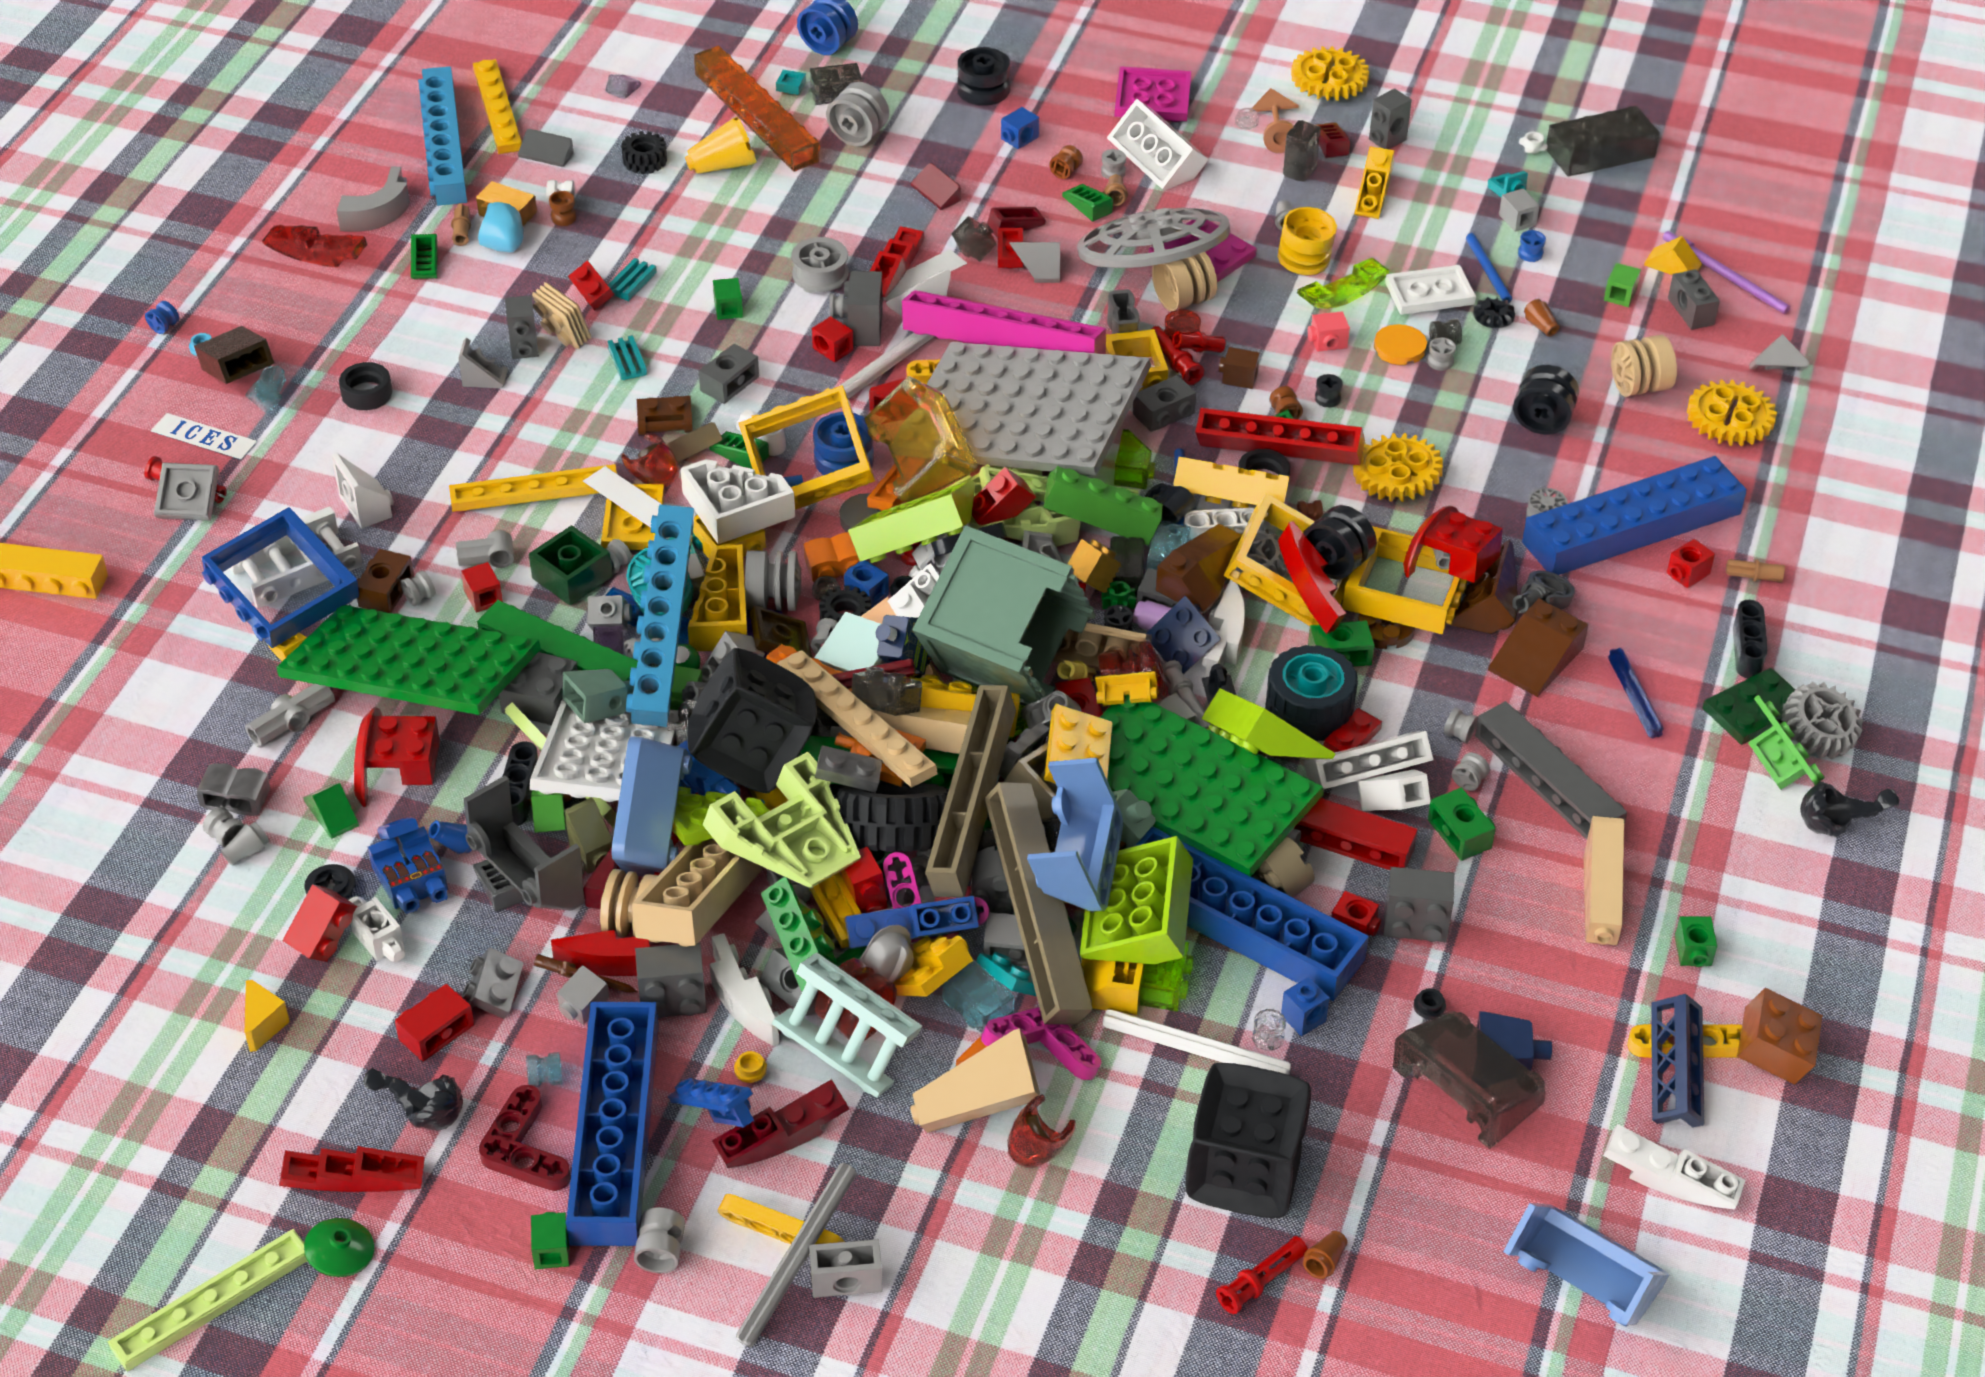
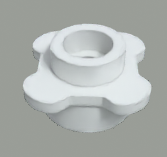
[1519,131,1548,154]

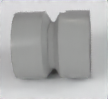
[634,1207,685,1273]

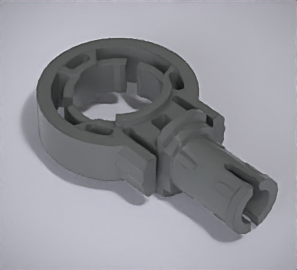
[1512,571,1575,613]

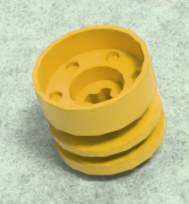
[1277,207,1337,275]

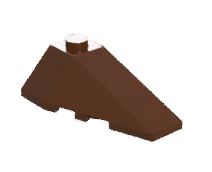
[1156,524,1242,615]
[1450,540,1518,634]

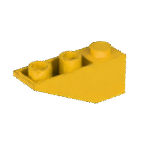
[1354,146,1394,219]

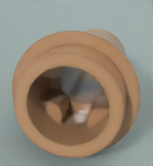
[1103,174,1128,206]

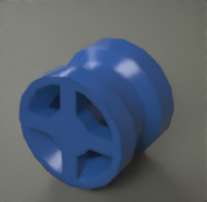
[1518,230,1546,262]
[145,301,180,334]

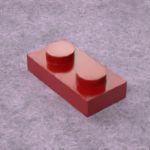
[997,228,1023,269]
[568,260,615,311]
[1323,708,1382,753]

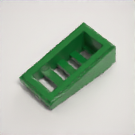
[1062,184,1113,222]
[411,234,438,279]
[709,431,769,469]

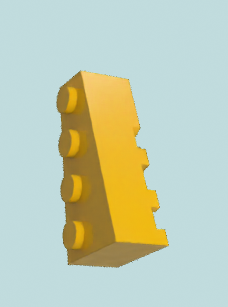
[1173,457,1290,513]
[688,544,747,652]
[897,674,1020,737]

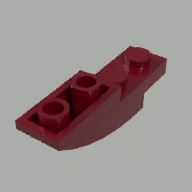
[712,1079,849,1168]

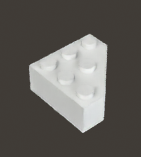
[681,459,795,544]

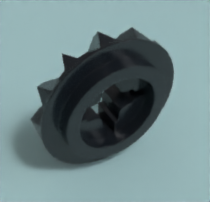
[1473,297,1515,328]
[304,864,356,898]

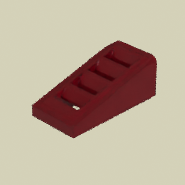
[1312,122,1350,158]
[987,207,1046,237]
[583,848,621,909]

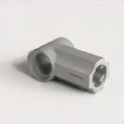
[456,530,514,568]

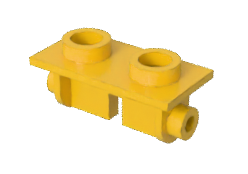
[1095,672,1159,706]

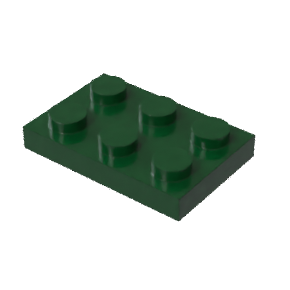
[1702,668,1796,745]

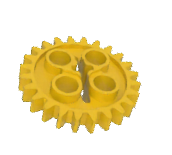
[1291,46,1369,101]
[1686,379,1777,446]
[1353,433,1443,502]

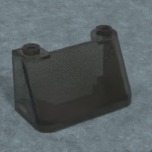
[1393,1010,1546,1149]

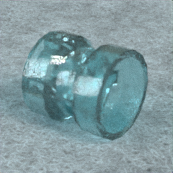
[526,1052,563,1087]

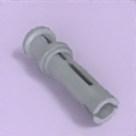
[1157,660,1210,729]

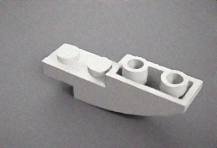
[1202,580,1245,677]
[710,933,780,1046]
[1603,1124,1746,1209]

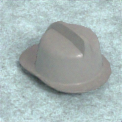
[853,925,914,987]

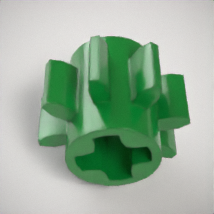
[1101,581,1136,609]

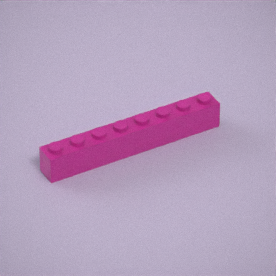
[902,290,1106,354]

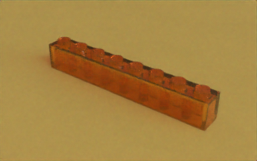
[694,45,820,172]

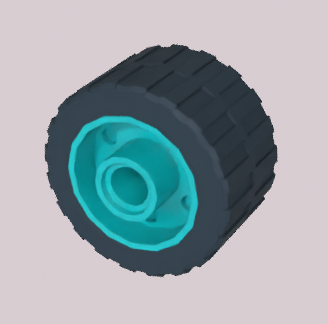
[1265,645,1358,741]

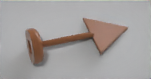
[1250,88,1299,153]

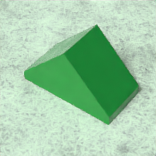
[303,783,359,839]

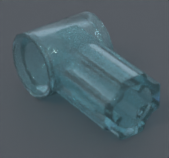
[245,366,286,414]

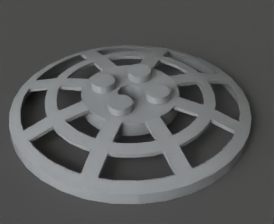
[1077,208,1230,268]

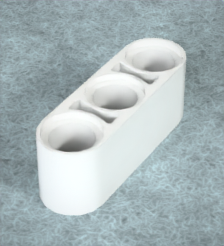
[1183,508,1265,543]

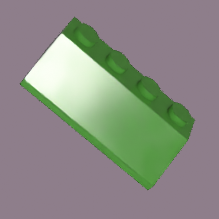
[1043,466,1163,545]

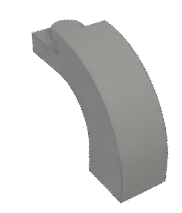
[337,166,410,232]

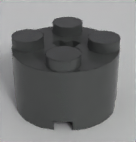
[970,846,1014,915]

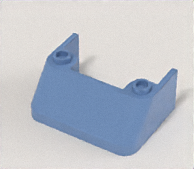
[612,736,693,877]
[1027,758,1123,912]
[1503,1203,1670,1327]

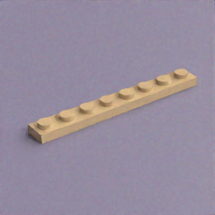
[777,650,937,788]

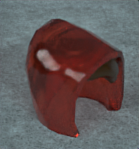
[621,433,680,487]
[1007,1094,1076,1168]

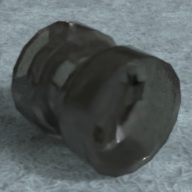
[1429,319,1462,345]

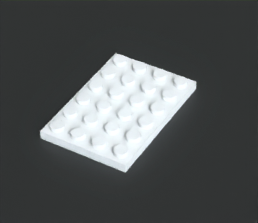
[530,699,681,802]

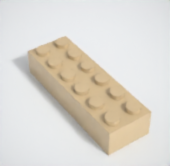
[632,838,764,947]

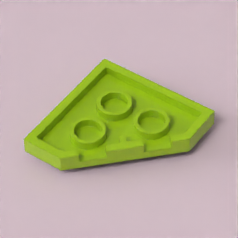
[672,787,770,846]

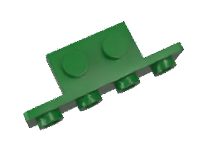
[761,877,837,992]

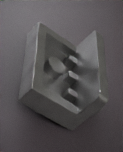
[998,722,1049,779]
[815,745,883,793]
[461,947,524,1019]

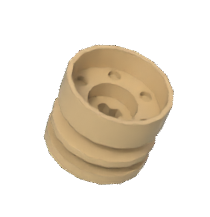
[1152,252,1217,312]
[1611,334,1677,397]
[600,869,659,942]

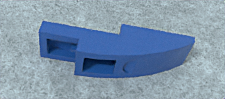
[845,896,979,949]

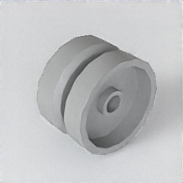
[826,82,890,147]

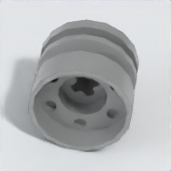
[745,551,801,611]

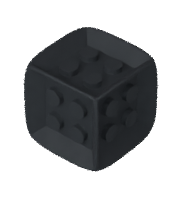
[687,648,817,793]
[1185,1063,1311,1218]

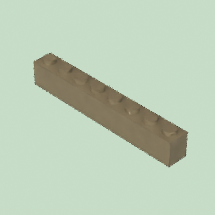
[925,685,1016,898]
[985,782,1093,1024]

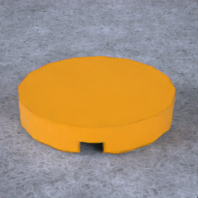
[1374,324,1427,365]

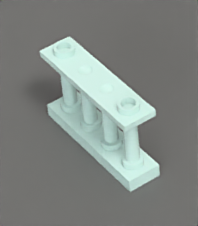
[772,952,922,1098]

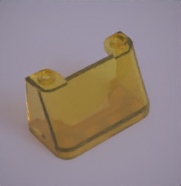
[864,376,978,502]

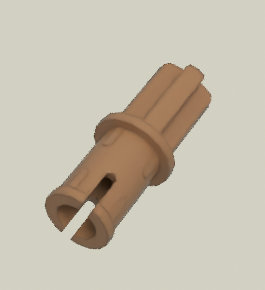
[451,203,471,246]
[1726,559,1785,583]

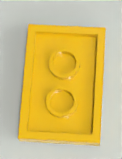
[601,484,665,550]
[1044,704,1112,784]

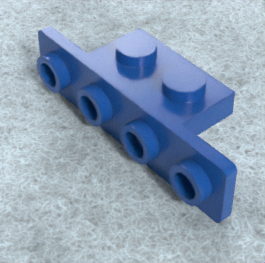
[668,1078,754,1127]

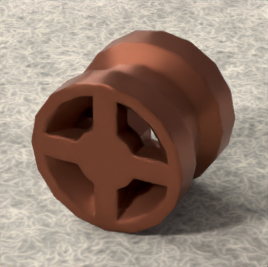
[1297,500,1323,521]

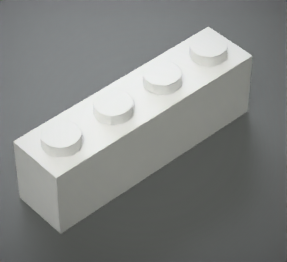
[1303,731,1433,790]

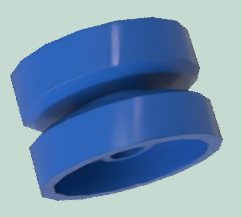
[797,0,858,55]
[813,412,874,475]

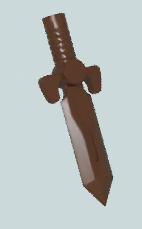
[534,954,638,993]

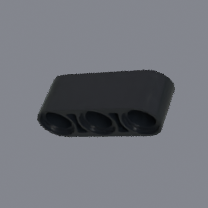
[1733,599,1768,679]
[502,741,538,826]

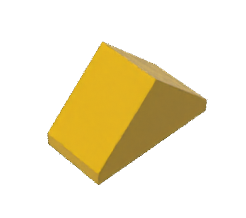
[1644,236,1702,275]
[244,980,290,1052]

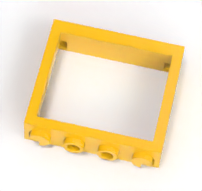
[738,385,875,510]
[1223,493,1350,626]
[1342,526,1468,634]

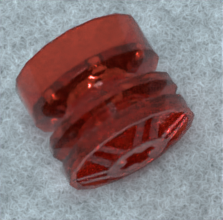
[1098,640,1166,701]

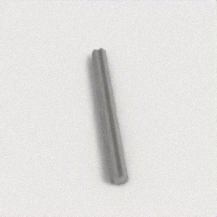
[736,1163,857,1347]

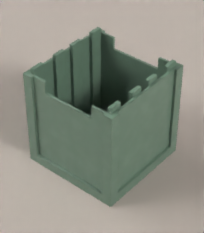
[912,525,1096,706]

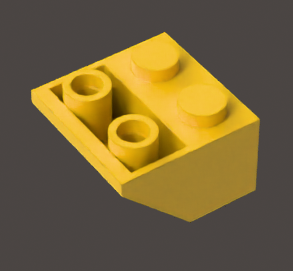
[1081,959,1146,1015]

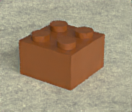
[1737,987,1823,1085]

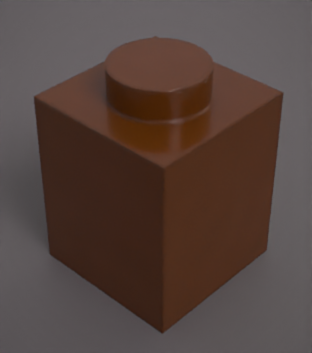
[1218,347,1260,389]

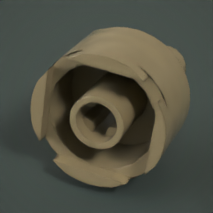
[1251,836,1315,898]

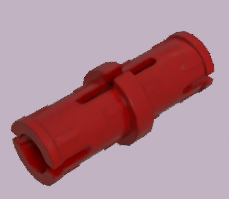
[1172,331,1226,353]

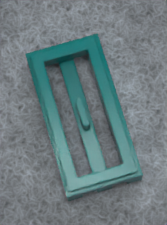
[608,258,657,301]
[607,335,647,380]

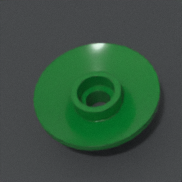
[304,1218,374,1277]

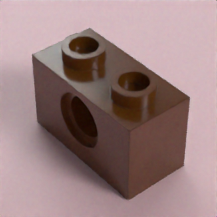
[357,549,414,613]

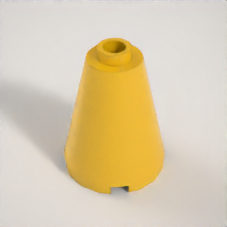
[685,117,757,174]

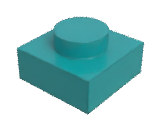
[776,70,806,95]

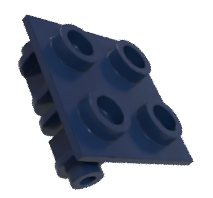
[1145,596,1221,675]

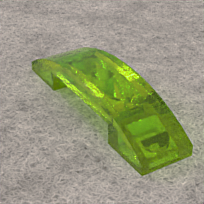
[1297,258,1390,309]

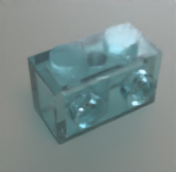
[1146,522,1193,571]

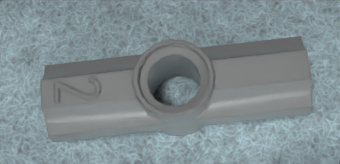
[245,684,335,747]

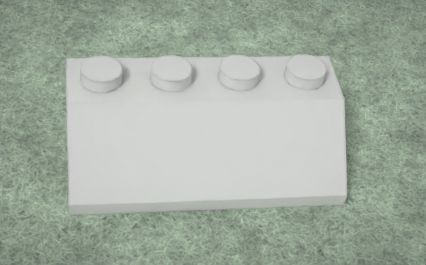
[1107,99,1209,190]

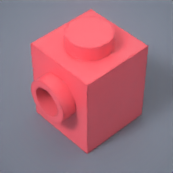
[1308,311,1350,352]

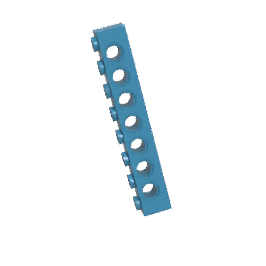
[418,66,467,206]
[626,504,694,727]

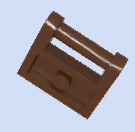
[636,396,693,436]

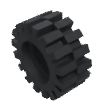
[621,131,667,174]
[819,586,871,633]

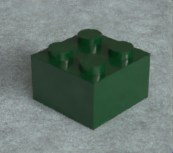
[529,525,613,606]

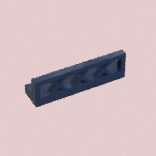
[1651,994,1705,1128]

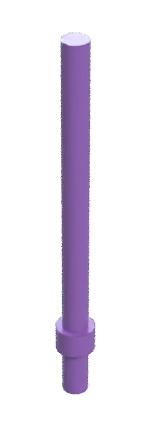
[1663,231,1790,314]

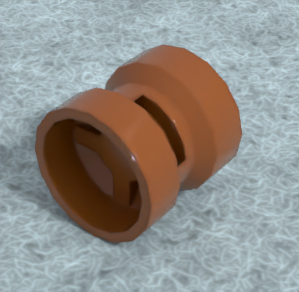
[1049,145,1083,179]
[549,191,576,226]
[1269,386,1303,419]

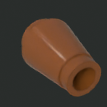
[1524,299,1560,337]
[1303,1230,1348,1279]

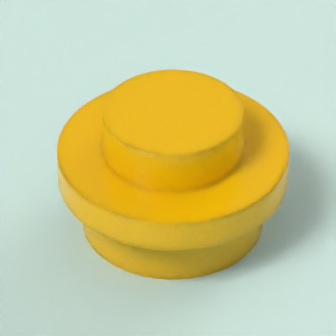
[734,1051,767,1083]

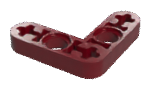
[479,1085,571,1191]

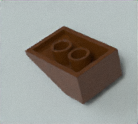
[1488,598,1589,697]

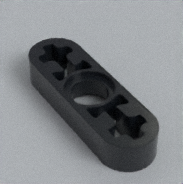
[931,522,1007,557]

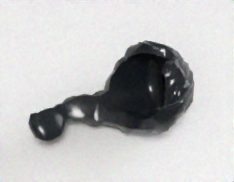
[1800,781,1900,838]
[363,1068,463,1131]

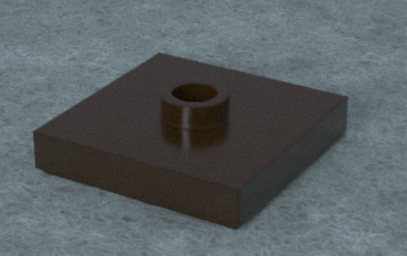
[750,605,812,658]

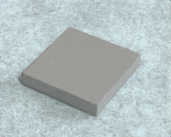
[154,463,219,521]

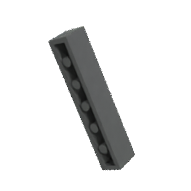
[1475,701,1627,840]

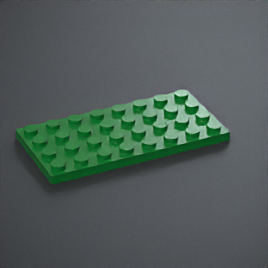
[276,605,541,715]
[1099,695,1324,877]

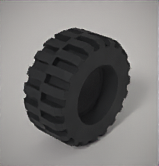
[835,781,949,852]

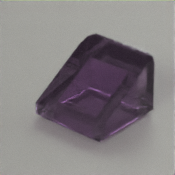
[605,74,641,99]
[593,626,624,655]

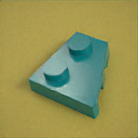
[975,952,1036,996]

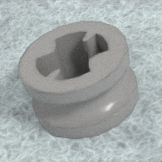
[830,294,844,317]

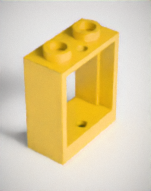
[1106,329,1169,392]

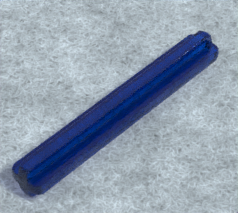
[1608,647,1664,739]

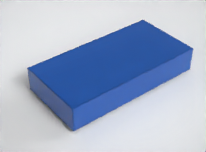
[377,817,419,839]

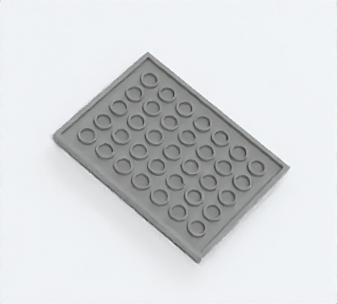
[891,342,1151,476]

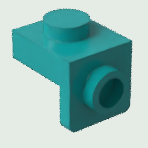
[1488,171,1528,198]

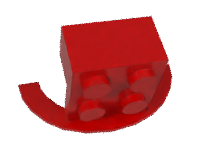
[1403,505,1503,583]
[354,707,440,807]

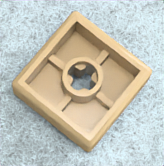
[532,282,591,349]

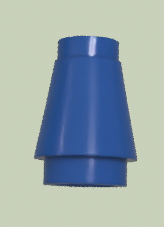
[428,820,472,854]

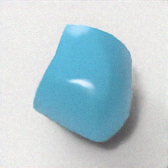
[478,202,524,253]

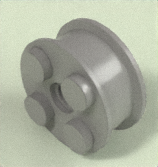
[791,237,849,293]

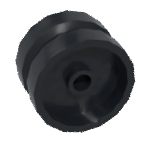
[957,47,1010,106]
[1513,364,1580,435]
[1303,505,1377,580]

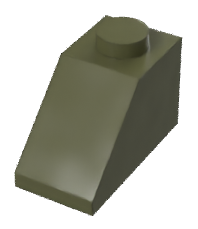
[564,797,613,874]

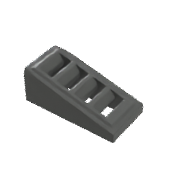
[473,860,524,912]

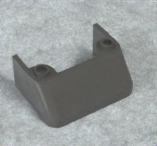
[464,776,584,911]

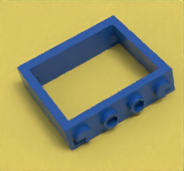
[202,507,359,648]

